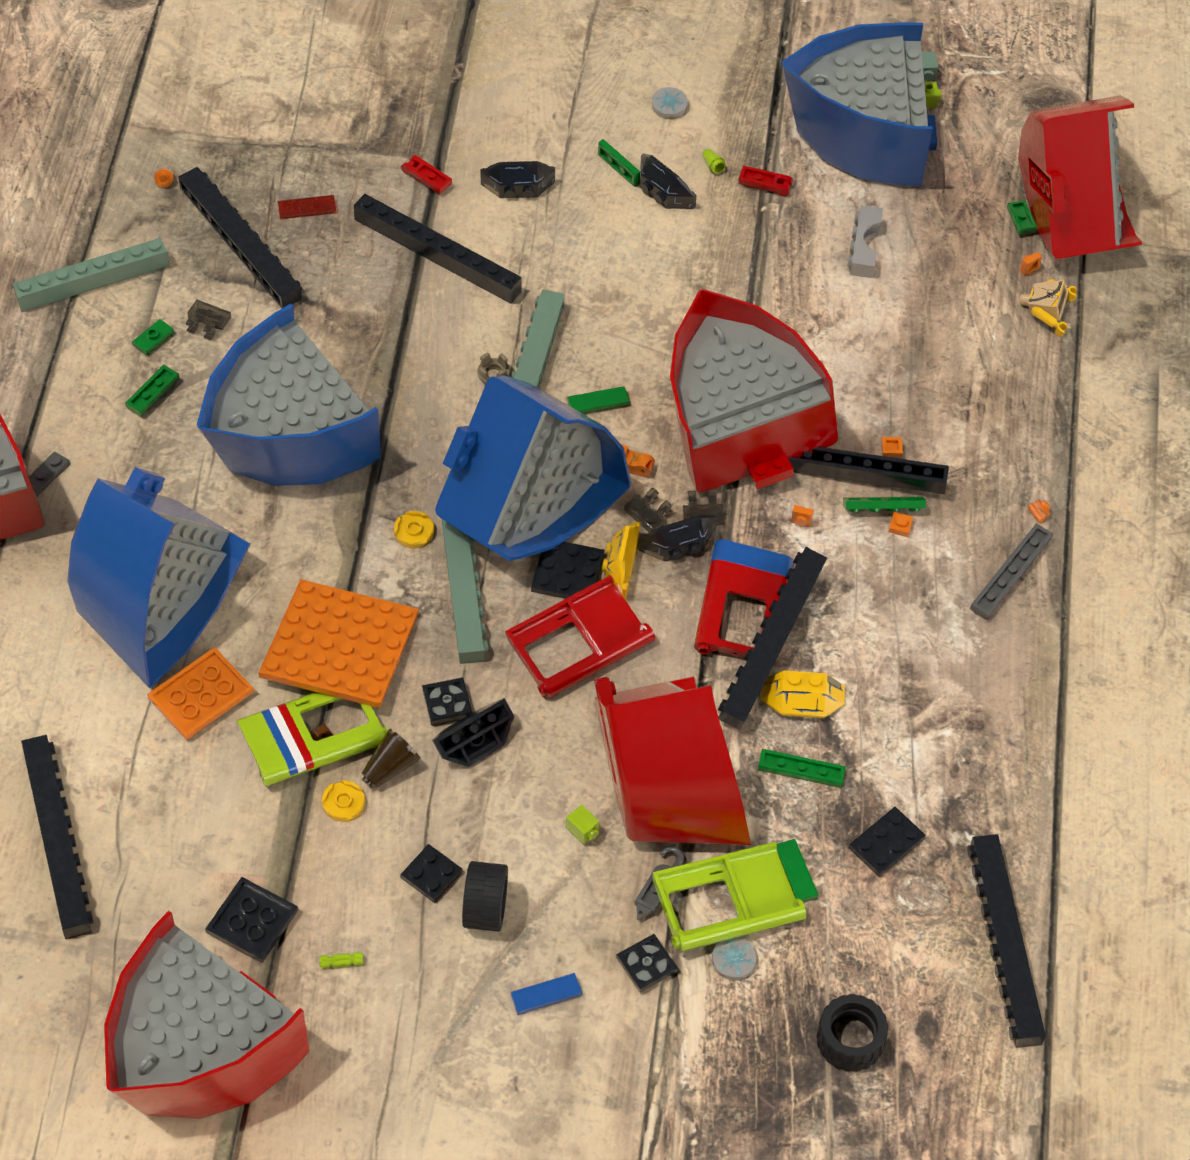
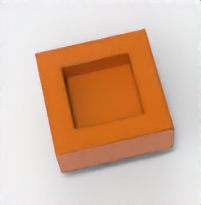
[1020,251,1042,276]
[881,437,903,458]
[791,505,814,527]
[888,512,913,537]

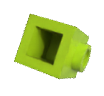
[924,82,941,108]
[566,804,600,844]

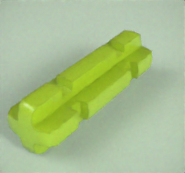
[319,952,364,969]

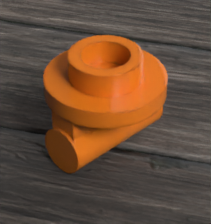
[154,169,174,188]
[1028,499,1051,523]

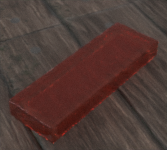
[278,195,336,219]

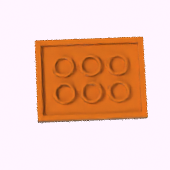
[147,647,254,741]

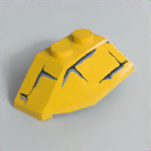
[602,522,641,600]
[760,671,845,718]

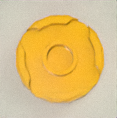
[394,511,434,548]
[322,780,365,822]

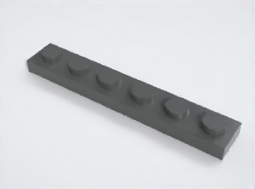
[29,451,70,497]
[970,523,1053,619]

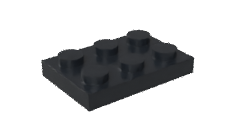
[849,806,926,877]

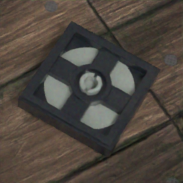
[422,677,472,725]
[616,934,678,993]

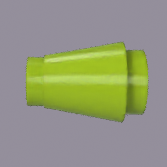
[702,148,726,174]

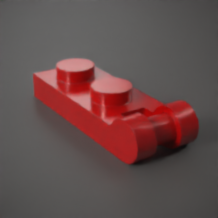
[401,155,452,194]
[738,165,793,197]

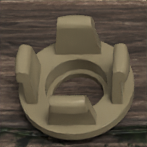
[477,352,510,384]

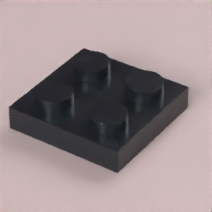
[400,844,462,903]

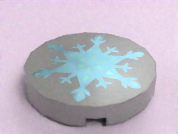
[651,87,688,118]
[712,937,756,980]

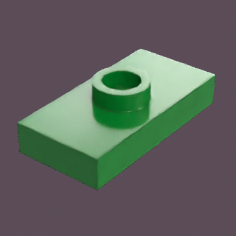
[1007,200,1037,235]
[132,319,174,356]

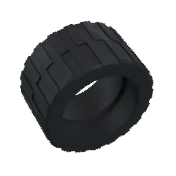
[462,861,508,932]
[816,994,888,1072]

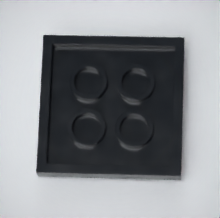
[531,542,605,599]
[205,877,298,963]

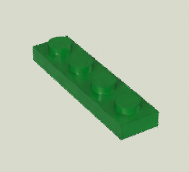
[843,496,926,512]

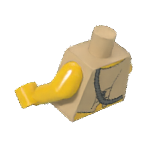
[1020,279,1077,337]

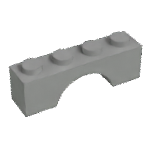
[847,205,883,278]

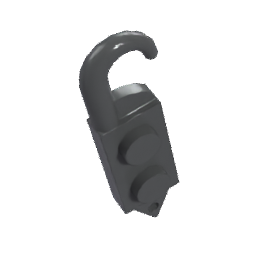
[634,846,685,920]

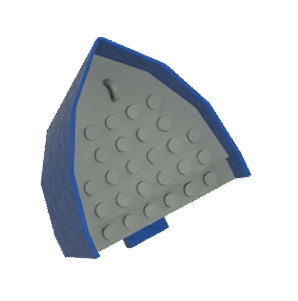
[782,22,937,186]
[197,304,381,486]
[435,376,631,561]
[67,467,251,688]

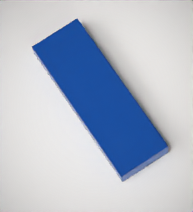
[510,973,582,1015]

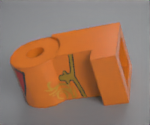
[621,444,655,477]

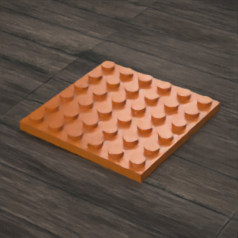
[259,579,419,708]

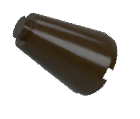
[361,729,421,788]

